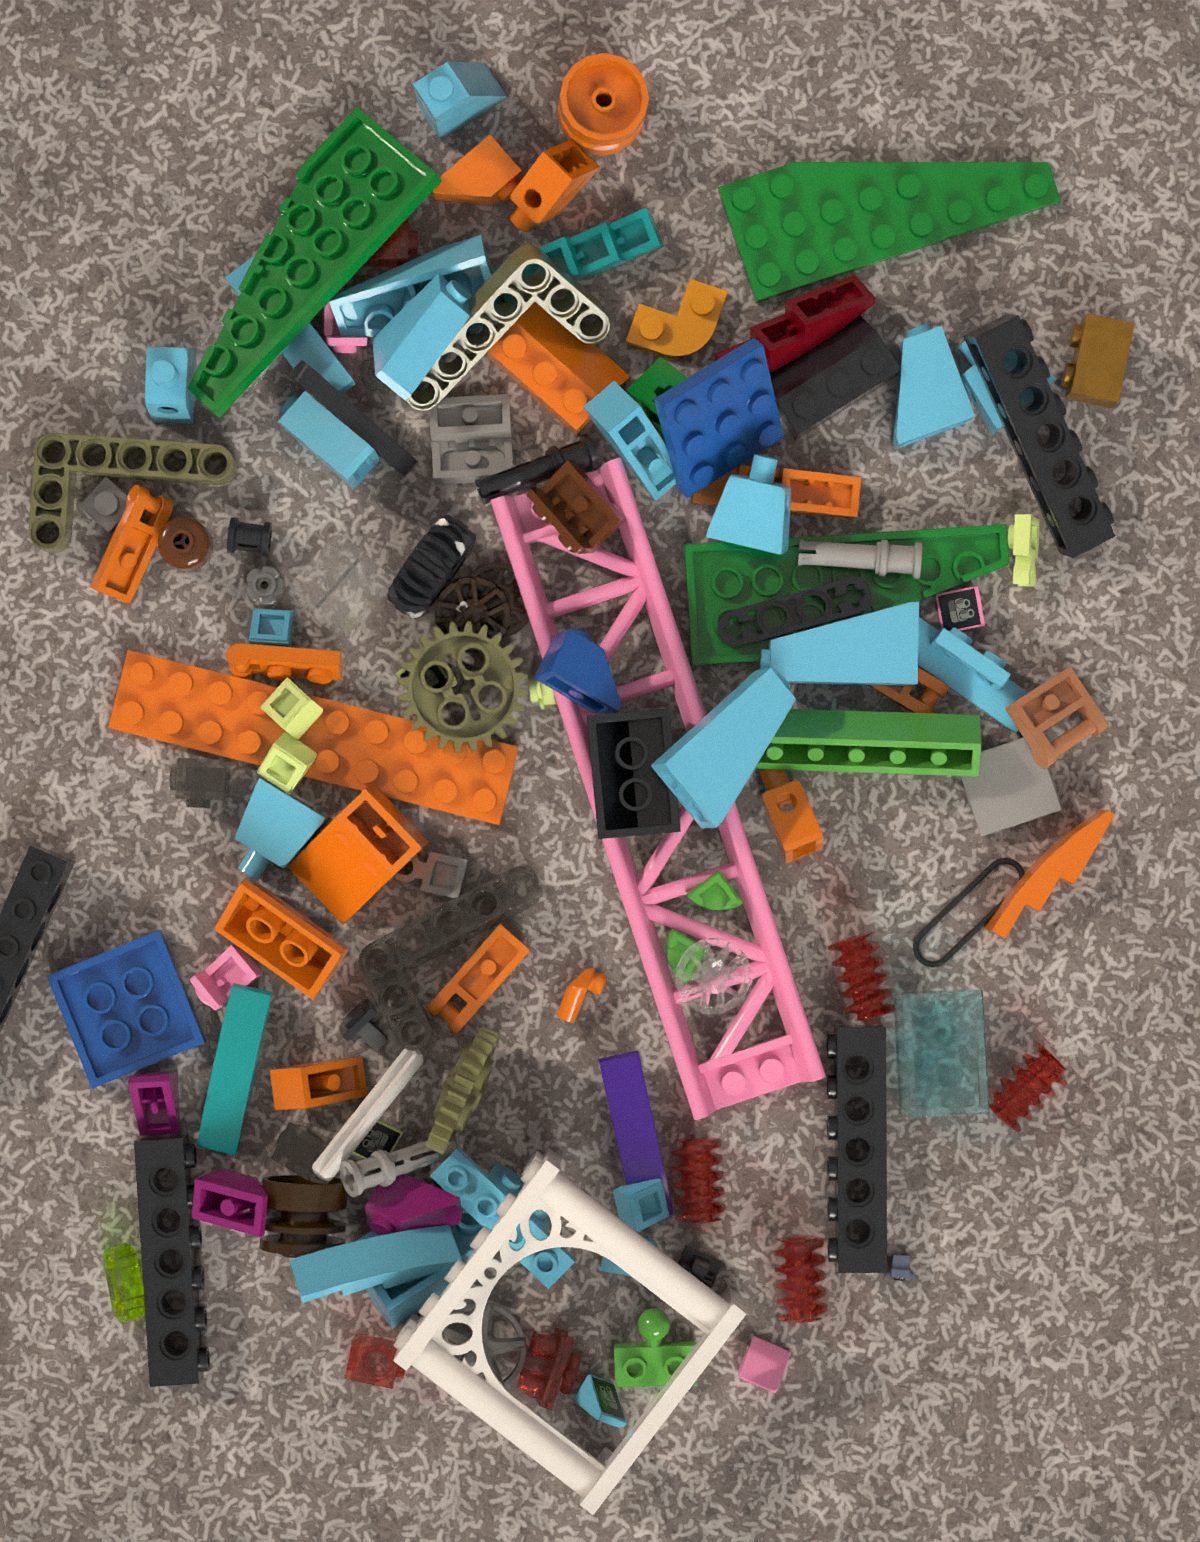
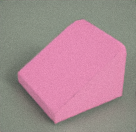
[737,1335,791,1393]

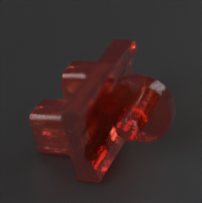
[516,1328,589,1410]

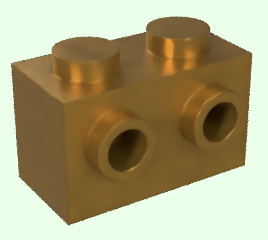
[1061,313,1135,408]

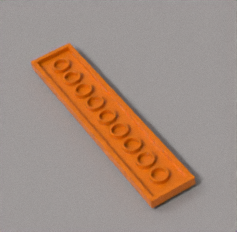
[108,650,519,825]

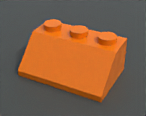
[487,302,631,436]
[214,878,350,1000]

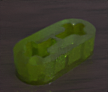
[103,1242,145,1323]

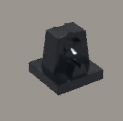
[338,998,389,1052]
[678,1245,723,1289]

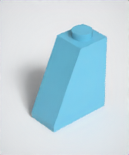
[413,62,507,141]
[372,273,470,401]
[893,324,975,450]
[278,391,380,490]

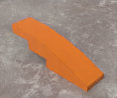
[690,465,861,518]
[985,810,1115,939]

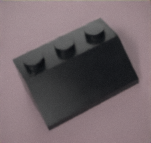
[770,315,901,441]
[587,708,681,839]

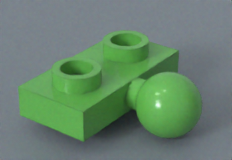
[614,1308,697,1388]

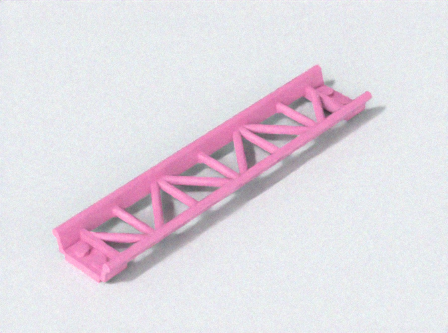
[490,458,826,1120]

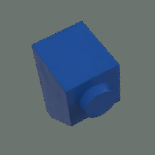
[534,629,621,715]

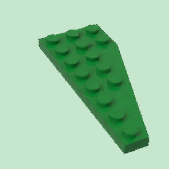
[187,107,442,418]
[718,162,1061,303]
[684,524,1009,666]

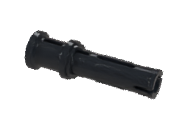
[475,434,599,504]

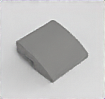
[429,394,514,485]
[961,737,1063,837]

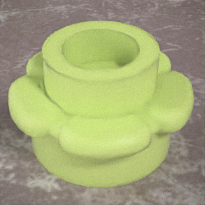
[529,670,557,710]

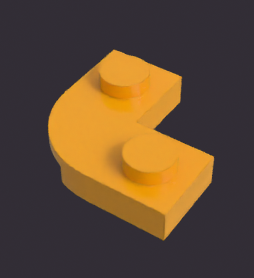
[626,279,728,358]

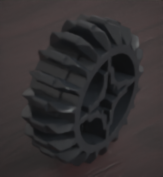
[387,515,476,619]

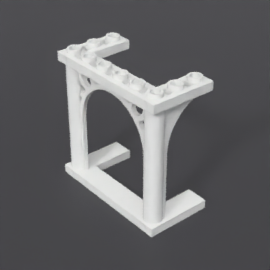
[393,1148,747,1515]

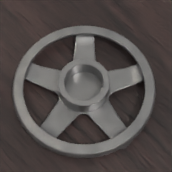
[442,1303,526,1387]

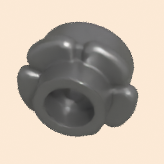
[245,566,285,605]

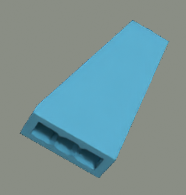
[760,602,919,686]
[651,667,796,829]

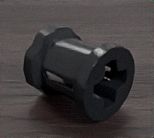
[227,517,272,557]

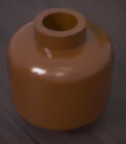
[157,517,213,572]

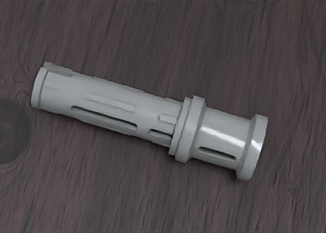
[798,539,922,579]
[340,1134,461,1197]

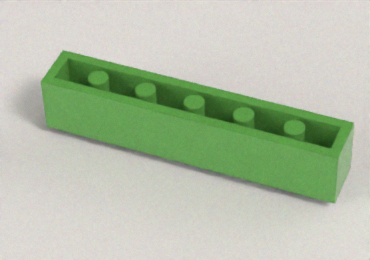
[755,709,981,777]

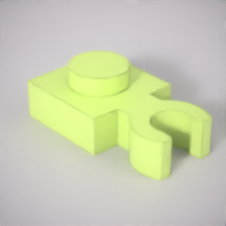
[1008,514,1040,587]

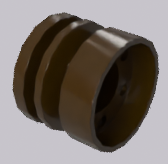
[259,1175,348,1258]

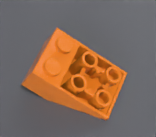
[287,784,429,925]

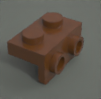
[527,460,626,554]

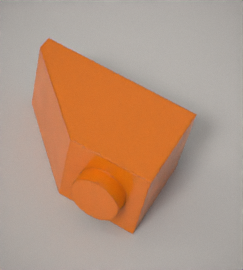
[430,134,523,205]
[270,1056,368,1110]

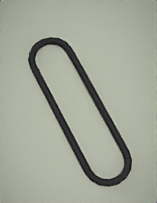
[913,858,1024,967]

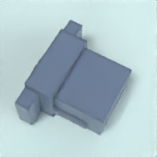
[884,1255,915,1281]

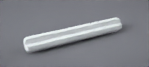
[312,1046,423,1182]

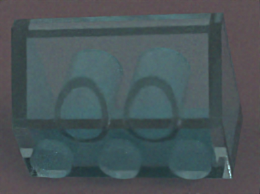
[893,990,990,1118]

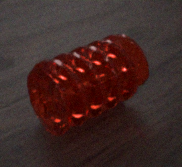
[828,932,896,1021]
[980,1042,1068,1133]
[671,1137,726,1223]
[773,1235,828,1323]

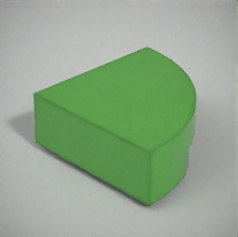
[686,870,743,911]
[667,928,708,984]

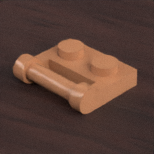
[1005,666,1107,769]

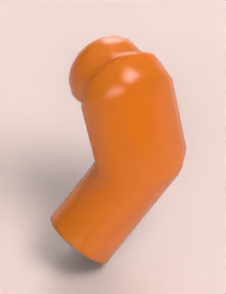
[557,968,607,1022]

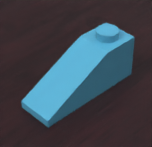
[583,381,676,501]

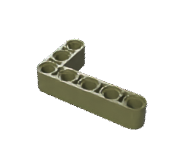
[407,245,610,411]
[28,433,238,554]

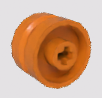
[557,53,649,156]

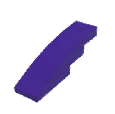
[599,1050,674,1215]

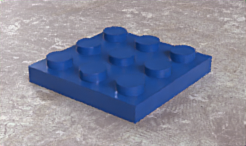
[654,338,784,498]
[47,930,207,1089]

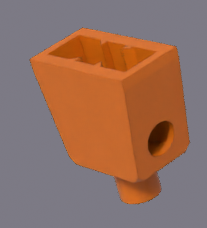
[510,139,600,232]
[760,769,824,863]

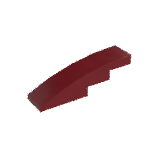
[715,274,875,373]

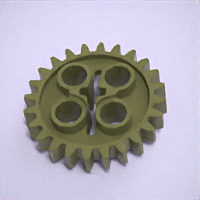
[396,621,529,753]
[426,1026,500,1155]

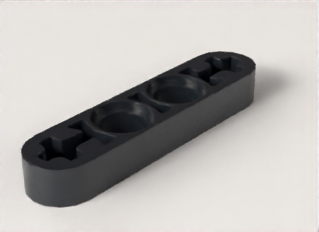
[289,360,418,477]
[717,577,872,648]

